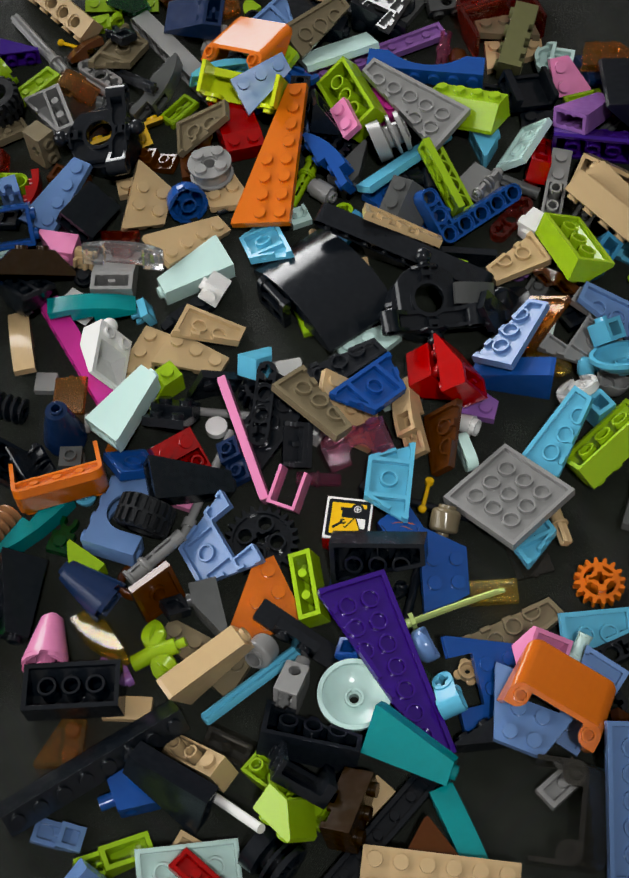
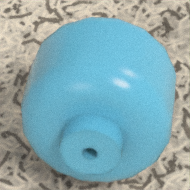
[577,356,600,376]

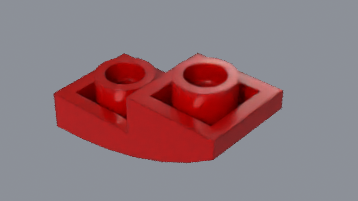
[23,168,43,205]

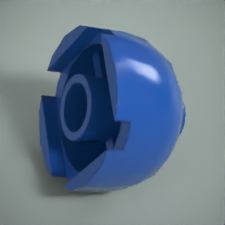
[166,181,208,223]

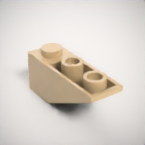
[161,735,239,793]

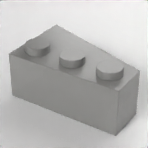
[23,83,75,145]

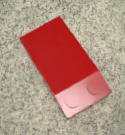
[207,100,264,162]

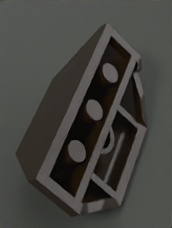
[0,245,76,277]

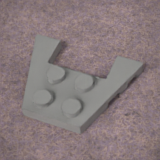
[537,286,624,364]

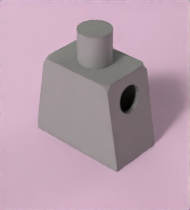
[273,655,310,715]

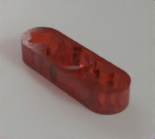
[490,196,533,243]

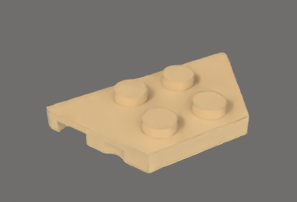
[120,160,172,232]
[203,174,244,213]

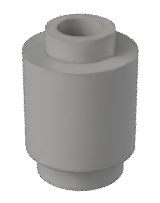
[307,178,338,204]

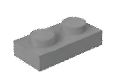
[535,757,590,811]

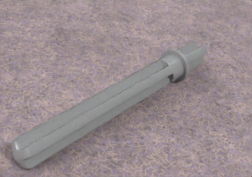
[11,13,70,77]

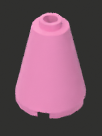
[21,612,69,673]

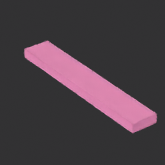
[217,375,269,505]

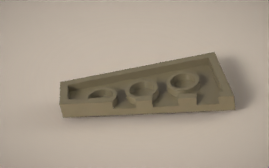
[271,364,352,442]
[462,597,565,643]

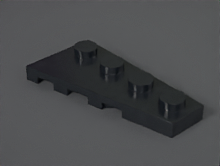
[307,338,387,387]

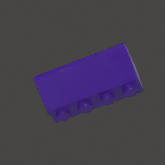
[551,127,629,164]

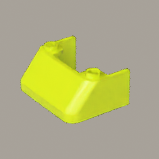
[196,59,289,115]

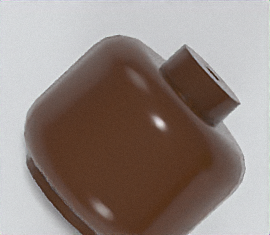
[448,48,467,62]

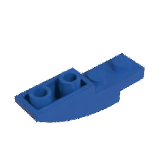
[303,132,356,195]

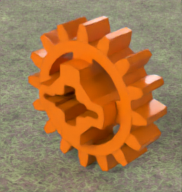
[573,557,626,609]

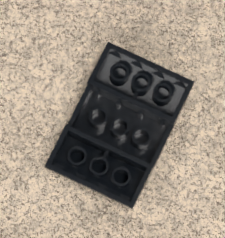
[254,228,388,354]

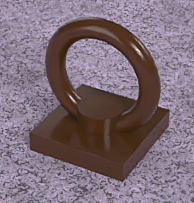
[117,556,186,623]

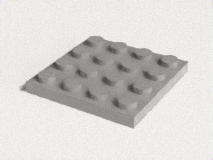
[443,443,575,551]

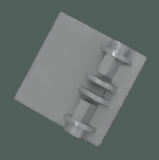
[454,162,503,202]

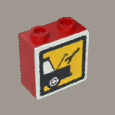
[322,496,374,550]

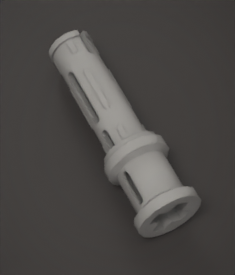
[121,529,187,585]

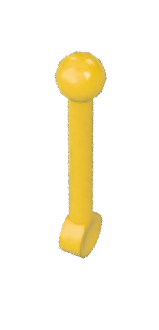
[57,39,94,55]
[418,477,434,513]

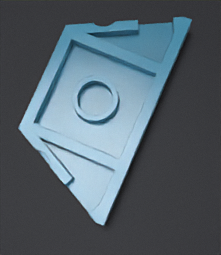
[239,226,294,264]
[363,442,416,523]
[514,519,557,570]

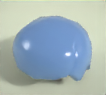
[410,626,440,663]

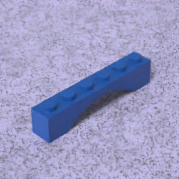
[366,48,485,89]

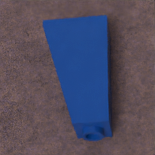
[472,357,557,400]

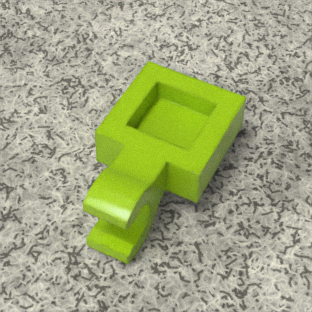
[92,11,124,35]

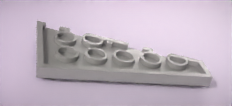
[362,58,471,151]

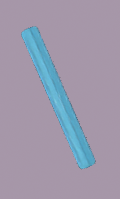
[201,646,301,725]

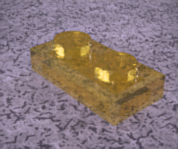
[469,578,519,607]

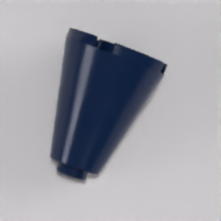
[43,401,88,456]
[58,560,126,623]

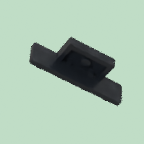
[253,599,339,669]

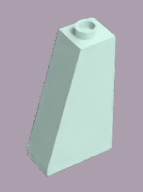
[156,235,236,305]
[85,364,161,453]

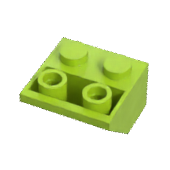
[253,783,317,843]

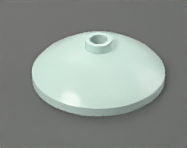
[317,658,391,731]

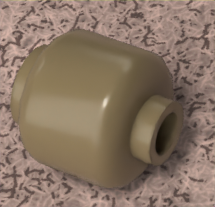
[429,503,461,538]

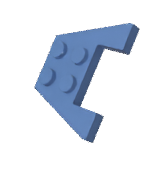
[178,490,266,581]
[493,662,574,760]

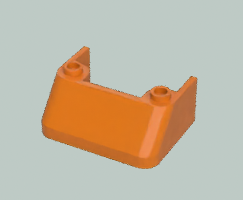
[8,440,109,515]

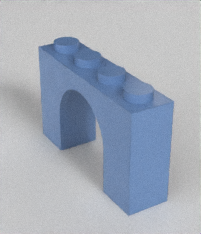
[80,475,148,567]

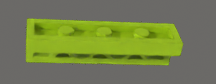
[417,137,474,217]

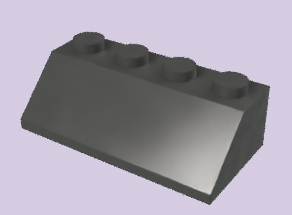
[363,175,428,268]

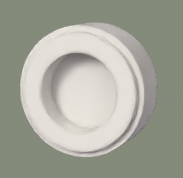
[205,416,228,439]

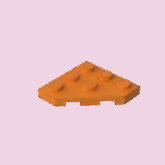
[231,555,299,640]

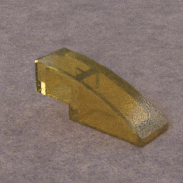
[70,610,130,666]

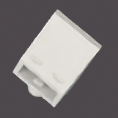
[80,318,132,390]

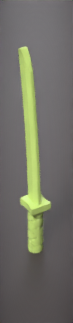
[404,588,506,630]

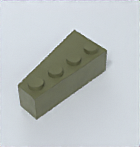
[493,0,539,79]

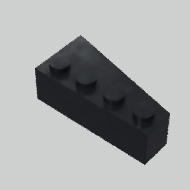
[329,531,428,585]

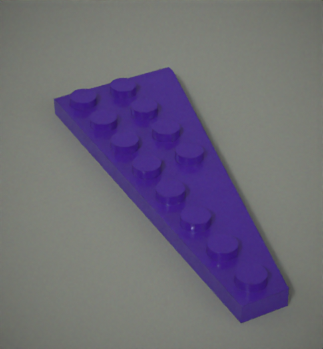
[317,569,457,754]

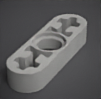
[78,58,123,88]

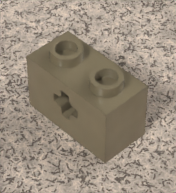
[22,120,61,169]

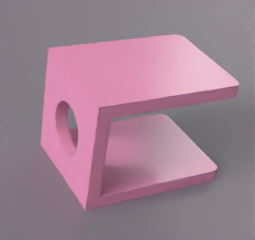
[266,464,312,514]

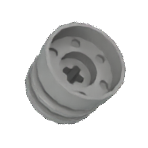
[365,110,413,163]

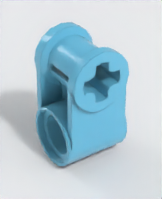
[432,671,468,720]

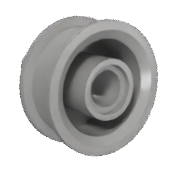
[187,145,234,191]

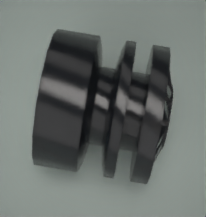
[238,824,307,878]

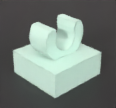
[291,204,312,231]

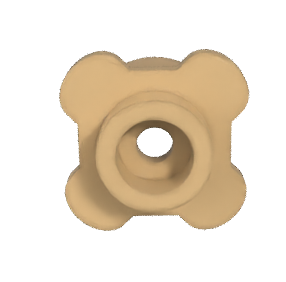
[453,658,476,686]

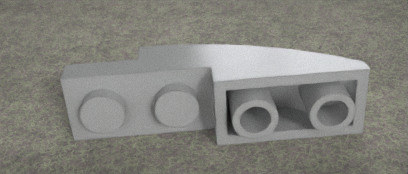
[541,147,573,214]

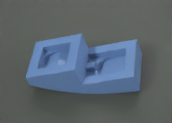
[29,818,87,854]

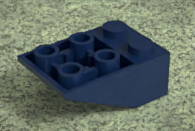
[164,0,225,40]

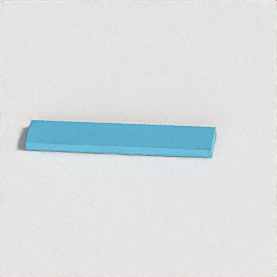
[356,135,453,194]

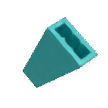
[361,701,460,786]

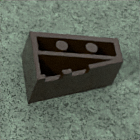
[319,767,380,855]

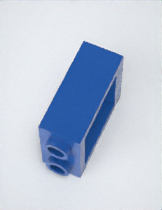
[0,202,40,251]

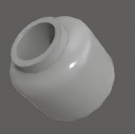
[244,633,279,669]

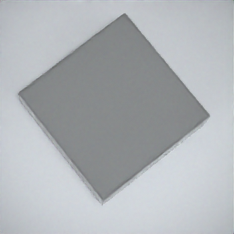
[34,372,59,395]

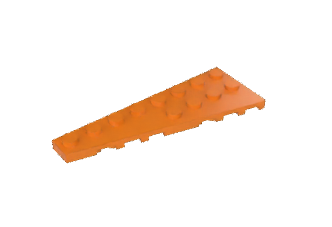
[231,83,309,228]

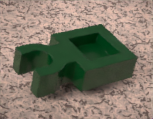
[45,516,80,558]

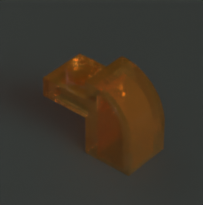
[56,69,101,107]

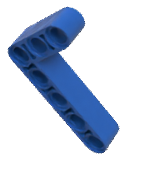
[413,183,522,245]

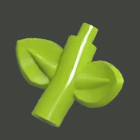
[130,619,188,679]

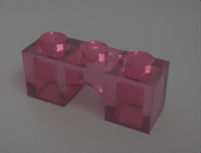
[320,416,395,473]

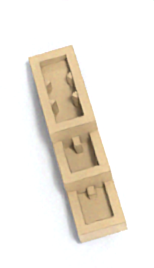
[8,313,37,376]

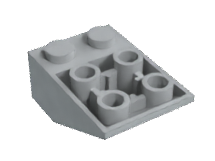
[90,252,140,297]

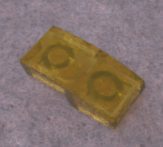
[526,350,572,376]

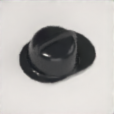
[494,286,530,313]

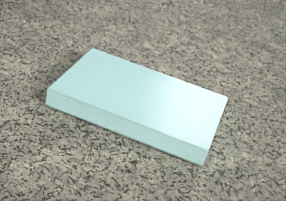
[495,117,553,172]

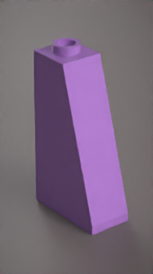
[553,92,613,135]

